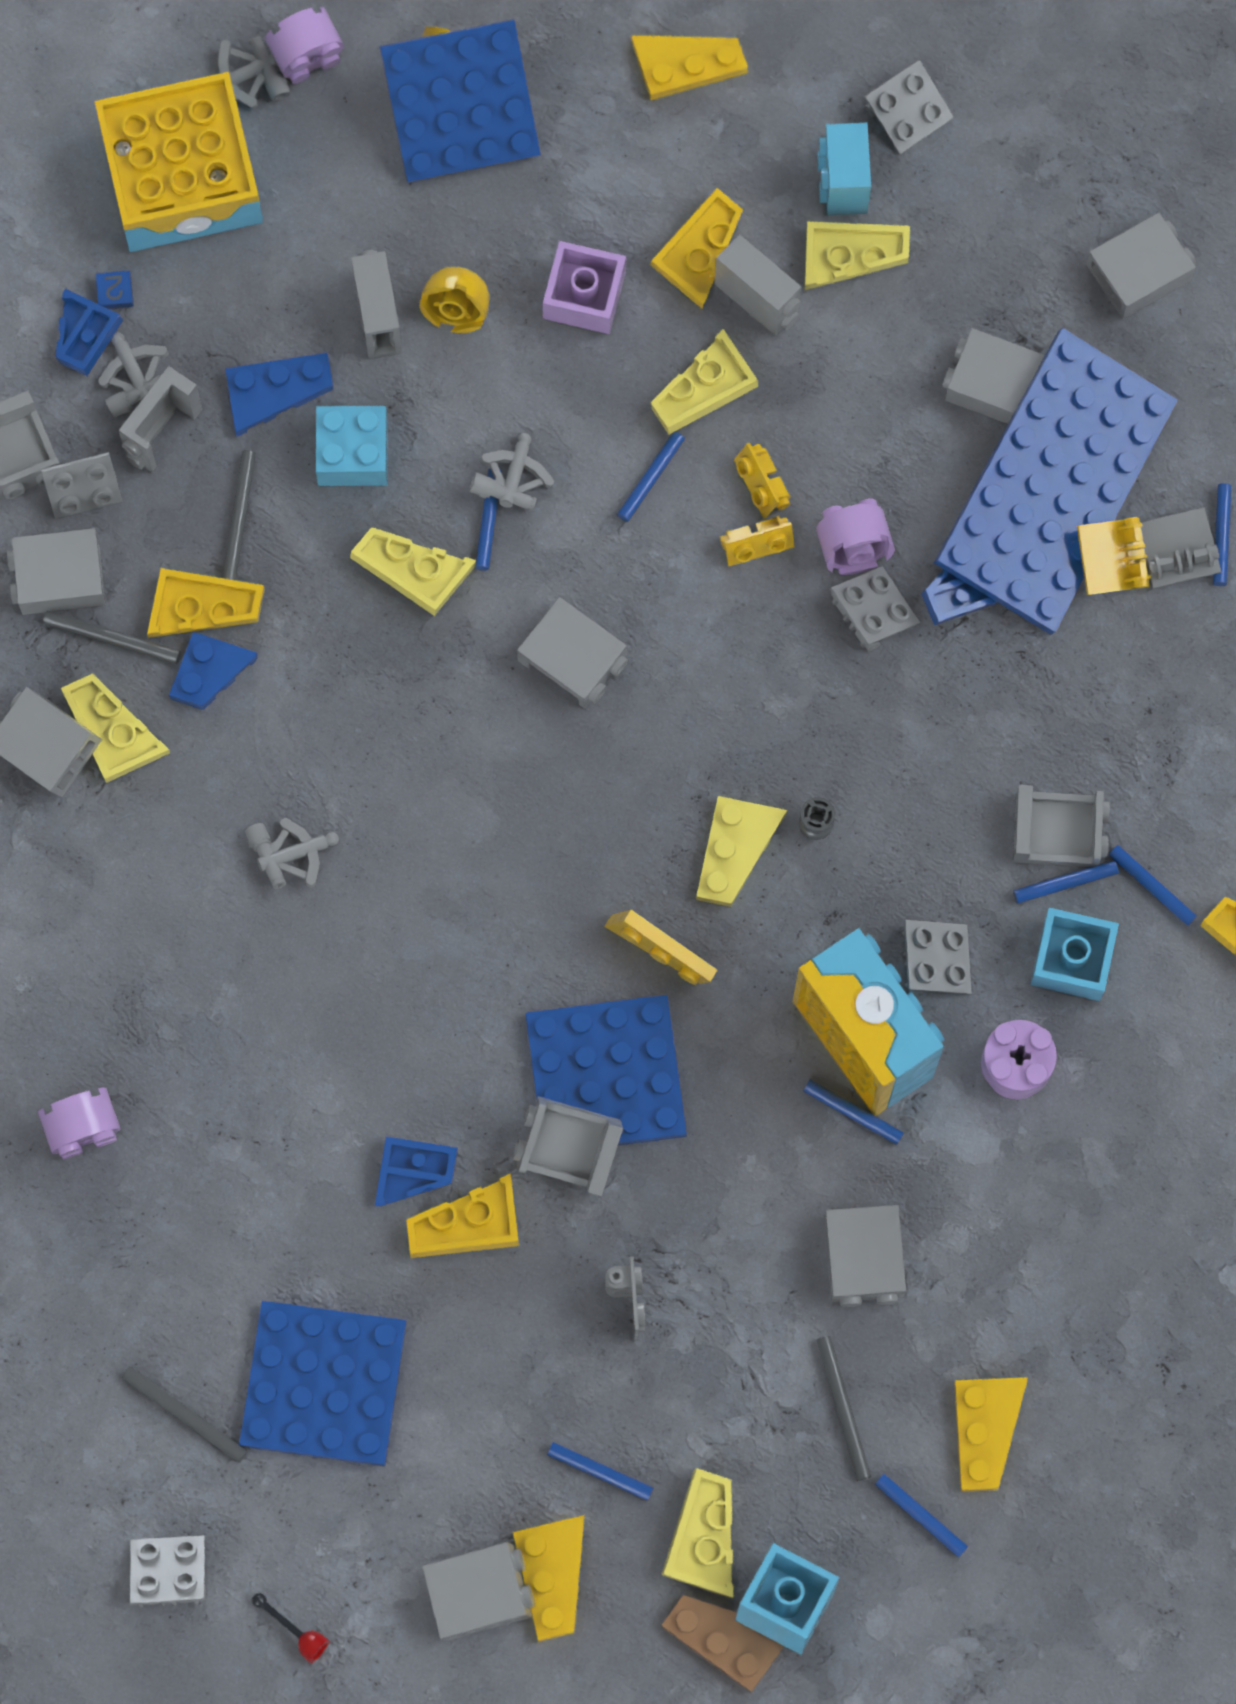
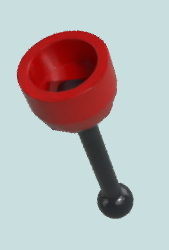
[252,1593,330,1664]

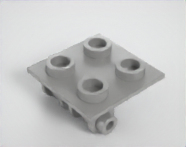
[864,60,954,154]
[41,452,123,519]
[1141,507,1221,589]
[830,566,920,652]
[902,920,972,996]
[605,1257,645,1341]
[130,1535,207,1608]

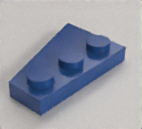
[225,353,334,437]

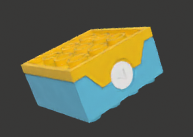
[94,72,263,252]
[792,928,944,1116]

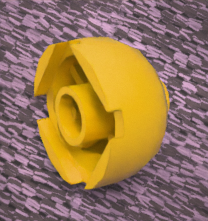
[419,267,490,333]

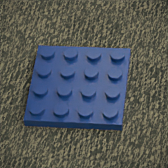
[380,19,541,182]
[526,995,687,1146]
[239,1301,407,1467]

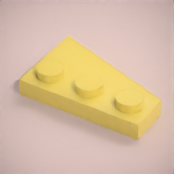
[804,222,910,291]
[651,329,758,434]
[350,527,476,616]
[61,673,170,783]
[696,796,787,907]
[662,1468,733,1598]

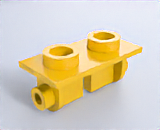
[734,443,791,519]
[720,516,795,567]

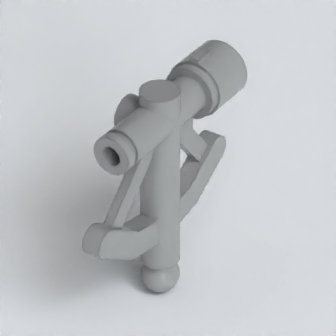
[217,36,291,109]
[98,332,169,418]
[469,433,554,511]
[245,818,339,889]

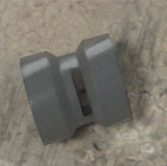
[799,797,836,840]

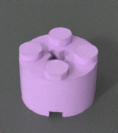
[265,7,344,84]
[816,498,895,575]
[981,1020,1057,1099]
[38,1088,121,1160]

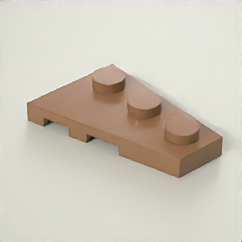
[661,1595,784,1693]

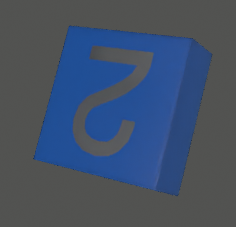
[96,270,134,309]

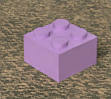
[543,241,626,334]

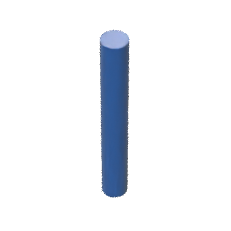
[617,431,685,522]
[475,468,502,571]
[1213,483,1232,586]
[1109,845,1197,926]
[1013,860,1119,904]
[803,1079,904,1145]
[547,1442,653,1501]
[875,1474,969,1557]

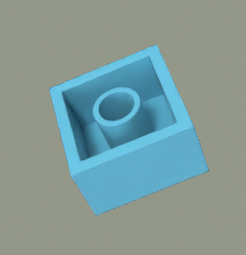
[817,123,871,215]
[316,406,388,486]
[1030,908,1119,1001]
[735,1543,839,1655]

